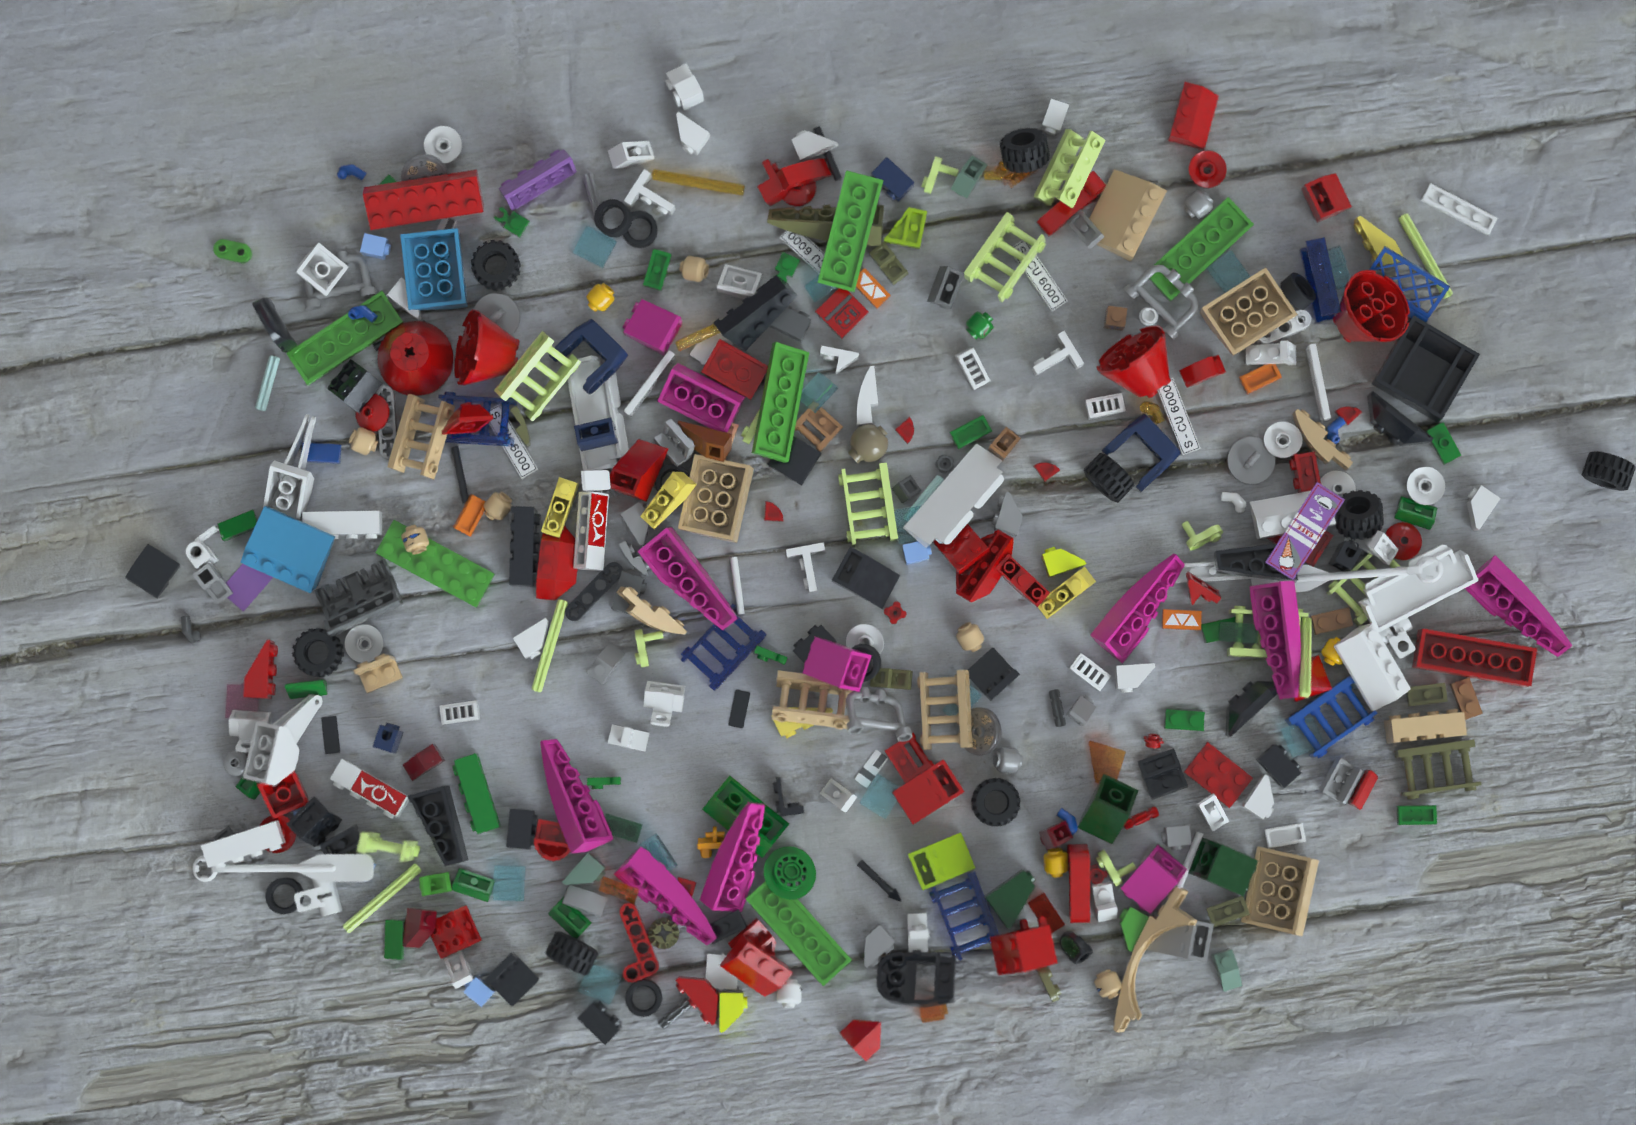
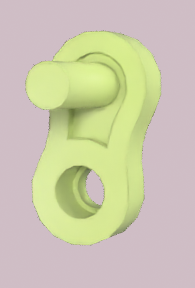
[921,156,959,194]
[741,409,760,444]
[1182,521,1223,551]
[635,629,664,668]
[1096,849,1137,887]

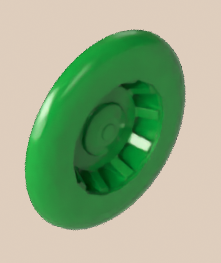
[764,846,816,900]

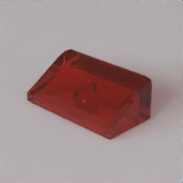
[1027,892,1065,934]

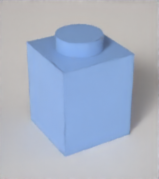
[360,233,391,260]
[902,541,932,565]
[464,976,495,1007]

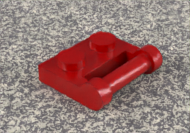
[885,732,934,783]

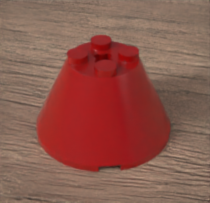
[1333,270,1410,342]
[454,309,520,386]
[377,321,454,396]
[1096,325,1171,398]

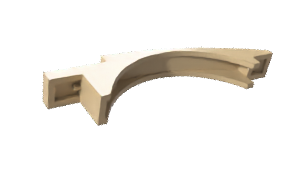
[1114,887,1198,1032]

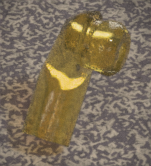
[984,161,1009,180]
[1140,401,1165,424]

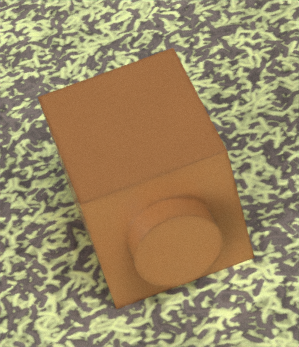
[1104,306,1127,331]

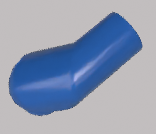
[337,164,367,181]
[348,305,378,323]
[1327,416,1346,444]
[1056,808,1078,836]

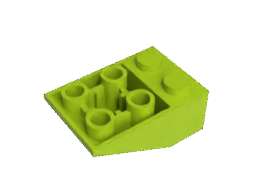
[908,832,975,890]

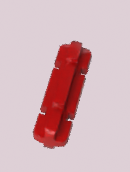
[1123,807,1159,830]

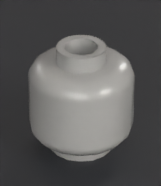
[1185,190,1214,219]
[993,747,1023,773]
[223,751,248,776]

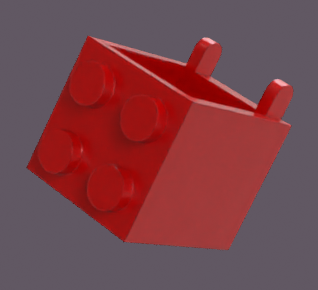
[990,916,1058,976]

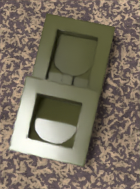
[869,242,908,285]
[510,406,531,447]
[870,667,913,690]

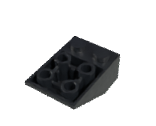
[832,546,900,609]

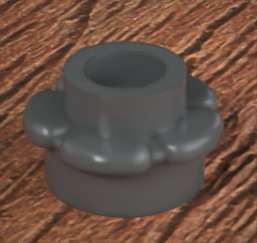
[935,455,954,474]

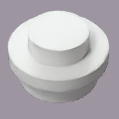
[1139,307,1158,326]

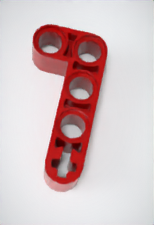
[1036,171,1106,237]
[1067,844,1090,923]
[620,902,659,983]

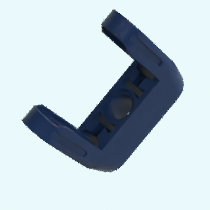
[549,319,628,394]
[1101,413,1181,492]

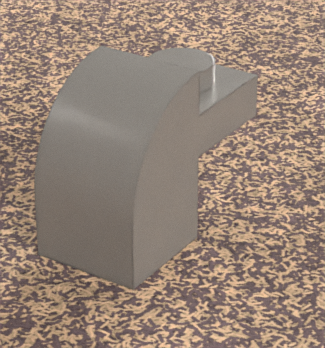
[192,563,233,604]

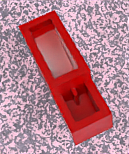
[776,158,831,191]

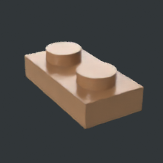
[1310,607,1353,635]
[1450,678,1483,720]

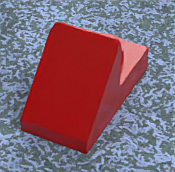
[1186,571,1221,605]

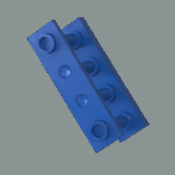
[1285,675,1378,759]

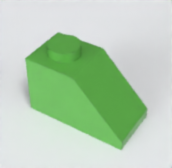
[1119,906,1149,952]

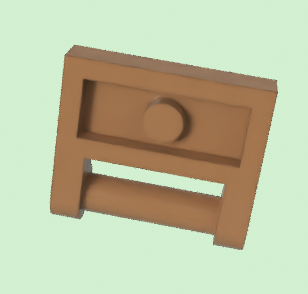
[795,402,843,452]

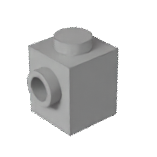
[1161,825,1191,850]

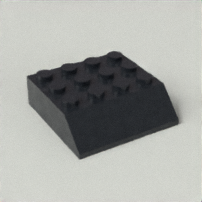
[1371,315,1480,423]

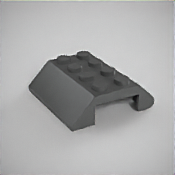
[315,559,403,636]

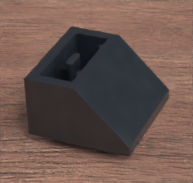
[327,359,382,413]
[577,1000,622,1045]

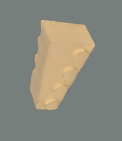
[1384,709,1467,744]

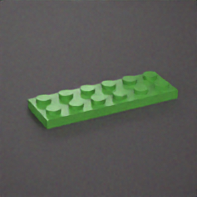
[818,170,884,292]
[1149,197,1254,302]
[286,291,404,386]
[751,342,809,463]
[375,520,495,608]
[745,880,852,986]

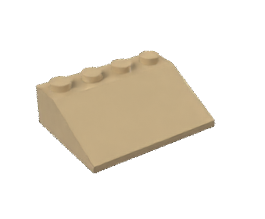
[1089,169,1167,262]
[1199,268,1298,356]
[678,454,754,543]
[1241,846,1319,936]

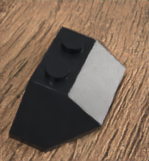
[1367,391,1433,446]
[1226,681,1278,738]

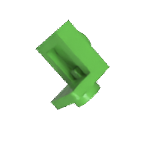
[419,872,452,896]

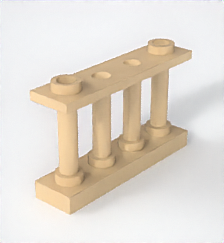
[387,394,455,479]
[772,670,853,729]
[917,670,973,750]

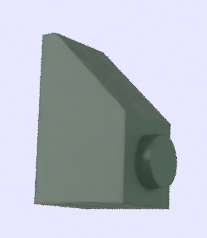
[951,155,988,198]
[562,853,606,885]
[1211,949,1242,992]

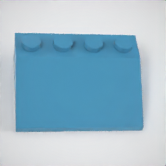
[400,228,468,310]
[240,506,335,593]

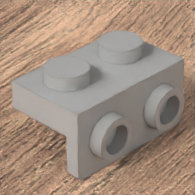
[654,419,695,466]
[1319,757,1363,804]

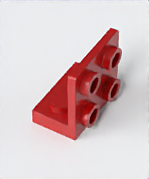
[431,905,482,959]

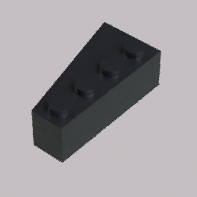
[509,506,541,587]
[1214,544,1298,583]

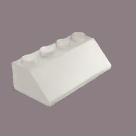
[1249,491,1336,540]
[1334,623,1411,711]

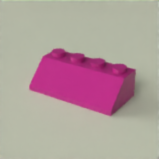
[657,363,745,433]

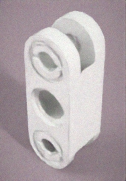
[1256,310,1311,345]

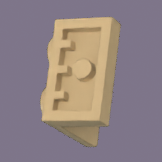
[353,653,403,693]

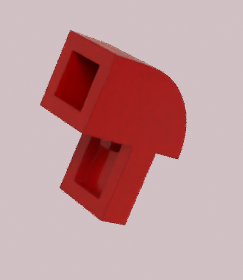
[757,159,789,207]
[1179,355,1226,388]

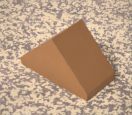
[988,427,1021,462]

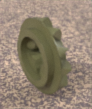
[648,918,679,949]

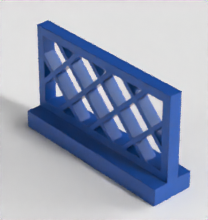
[1369,246,1450,323]

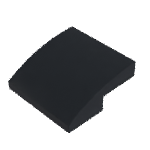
[767,436,822,486]
[125,544,180,599]
[1138,748,1188,800]

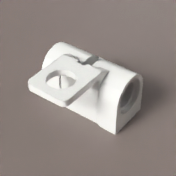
[186,526,219,569]
[1378,617,1415,659]
[644,681,685,727]
[229,710,272,752]
[294,879,343,917]

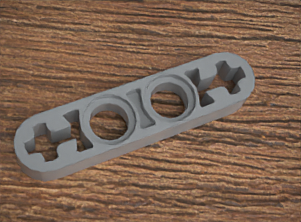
[376,385,397,460]

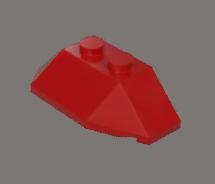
[536,525,578,601]
[956,530,1014,603]

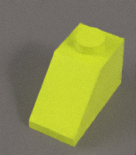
[1041,547,1086,578]
[720,992,747,1033]

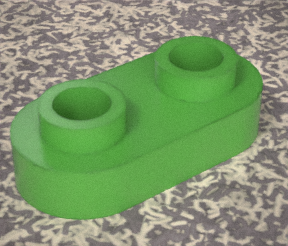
[213,239,252,263]

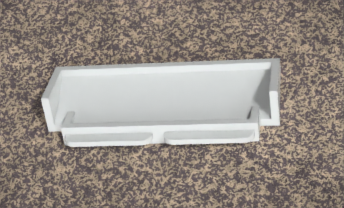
[567,356,629,471]
[903,443,1004,548]
[1359,544,1479,632]

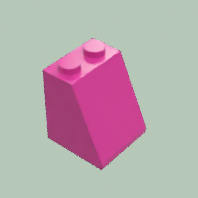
[622,299,683,356]
[803,637,872,692]
[1120,844,1188,914]

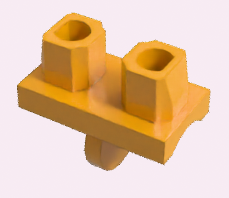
[697,826,725,858]

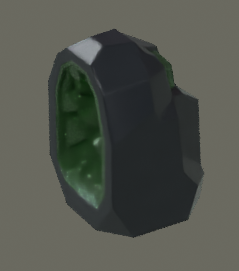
[1060,931,1093,964]

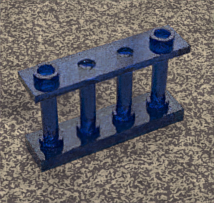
[1300,237,1341,323]
[438,392,517,447]
[680,604,767,692]
[929,871,999,961]

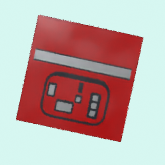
[815,288,869,339]

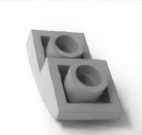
[619,541,650,576]
[562,885,608,917]

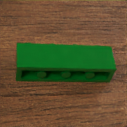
[452,753,501,834]

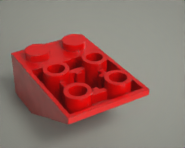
[610,439,668,502]
[243,640,278,699]
[892,759,965,825]

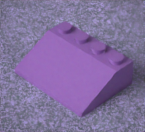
[499,149,577,211]

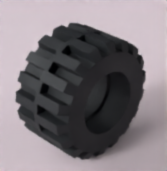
[1000,128,1050,173]
[471,240,521,291]
[1581,451,1636,491]
[1084,453,1134,503]
[1335,490,1384,540]
[292,628,344,677]
[971,778,1021,827]
[545,932,599,975]

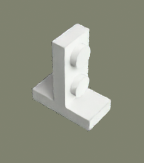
[624,169,676,216]
[1032,331,1084,376]
[1246,340,1296,365]
[1344,531,1399,565]
[786,542,825,593]
[608,725,650,752]
[907,913,929,953]

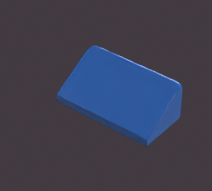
[300,443,341,464]

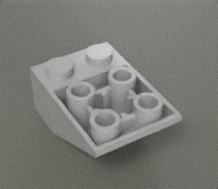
[1147,912,1214,963]

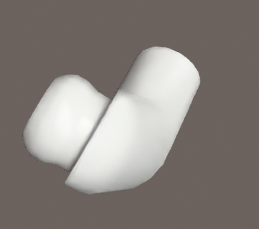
[1221,492,1247,513]

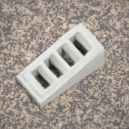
[955,347,990,390]
[1084,393,1126,420]
[1069,653,1111,691]
[439,700,480,725]

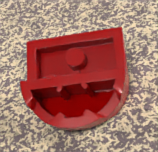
[534,819,570,861]
[728,918,776,956]

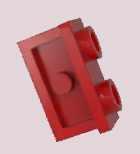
[1289,451,1321,493]

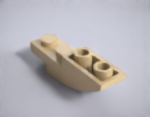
[1292,409,1353,470]
[616,586,687,634]

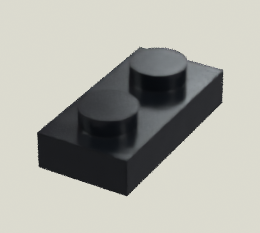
[710,909,747,944]

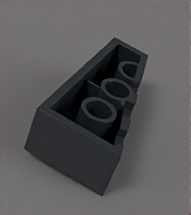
[713,275,798,351]
[407,785,469,866]

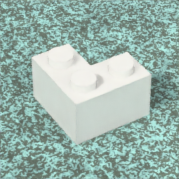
[665,63,704,111]

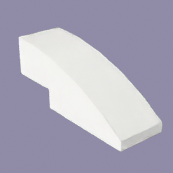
[856,366,878,427]

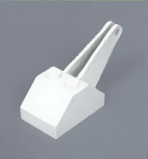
[263,414,316,521]
[243,694,323,785]

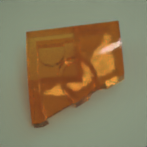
[1001,169,1038,189]
[1088,741,1126,783]
[599,876,640,904]

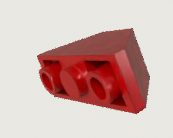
[996,554,1050,607]
[675,976,719,1026]

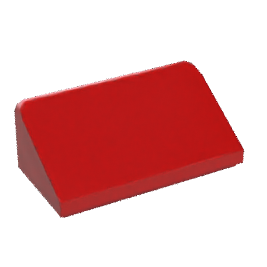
[1348,770,1378,810]

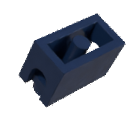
[871,157,915,202]
[574,417,618,452]
[372,722,404,754]

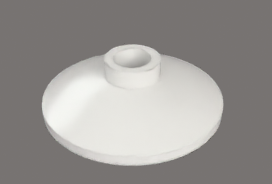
[424,126,462,164]
[1264,422,1303,458]
[1407,467,1445,505]
[1320,471,1356,497]
[345,624,383,663]
[846,624,884,661]

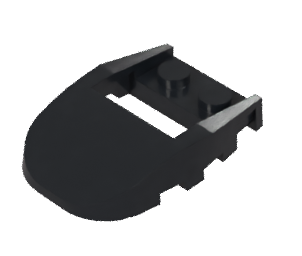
[252,298,297,353]
[876,950,957,1008]

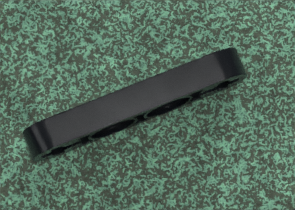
[565,562,623,621]

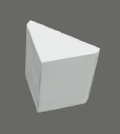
[296,243,348,297]
[717,264,762,299]

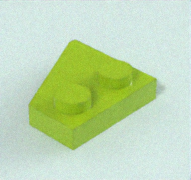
[884,207,927,249]

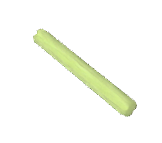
[1399,213,1453,299]
[532,599,568,692]
[1299,617,1312,698]
[343,864,422,933]

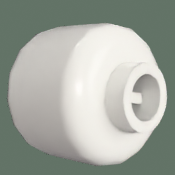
[776,979,802,1008]

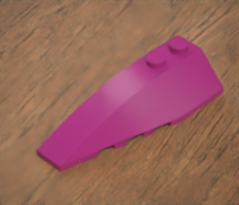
[638,527,738,630]
[1090,553,1185,664]
[1465,555,1572,657]
[1249,581,1301,699]
[540,739,614,854]
[699,803,765,912]
[614,847,717,945]

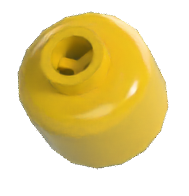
[586,283,615,312]
[1321,637,1343,666]
[1043,848,1069,878]

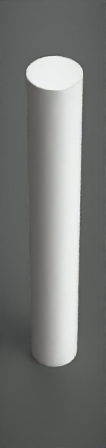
[730,557,745,615]
[1176,831,1203,887]

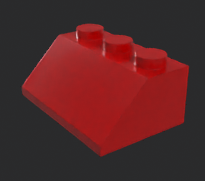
[1168,82,1219,150]
[719,935,793,997]

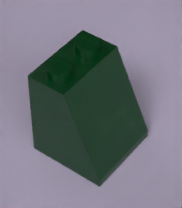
[1077,774,1139,844]
[1188,837,1258,897]
[984,869,1036,929]

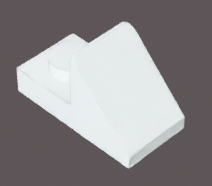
[820,346,859,374]
[581,470,611,493]
[820,778,857,813]
[1196,793,1229,831]
[1092,881,1117,922]
[444,950,474,989]

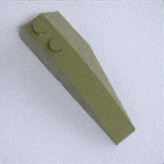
[767,204,884,246]

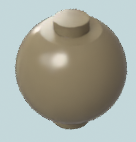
[848,424,888,463]

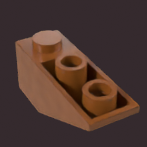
[677,420,732,462]

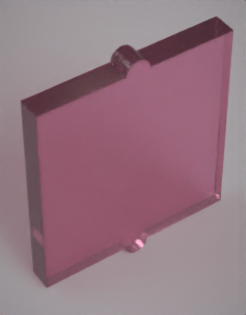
[225,683,259,718]

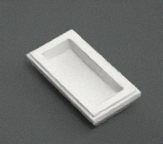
[1264,823,1306,849]

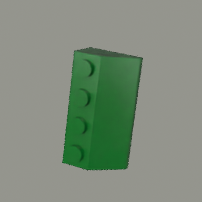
[702,776,789,858]

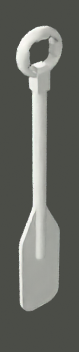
[1251,556,1443,592]
[192,854,374,882]

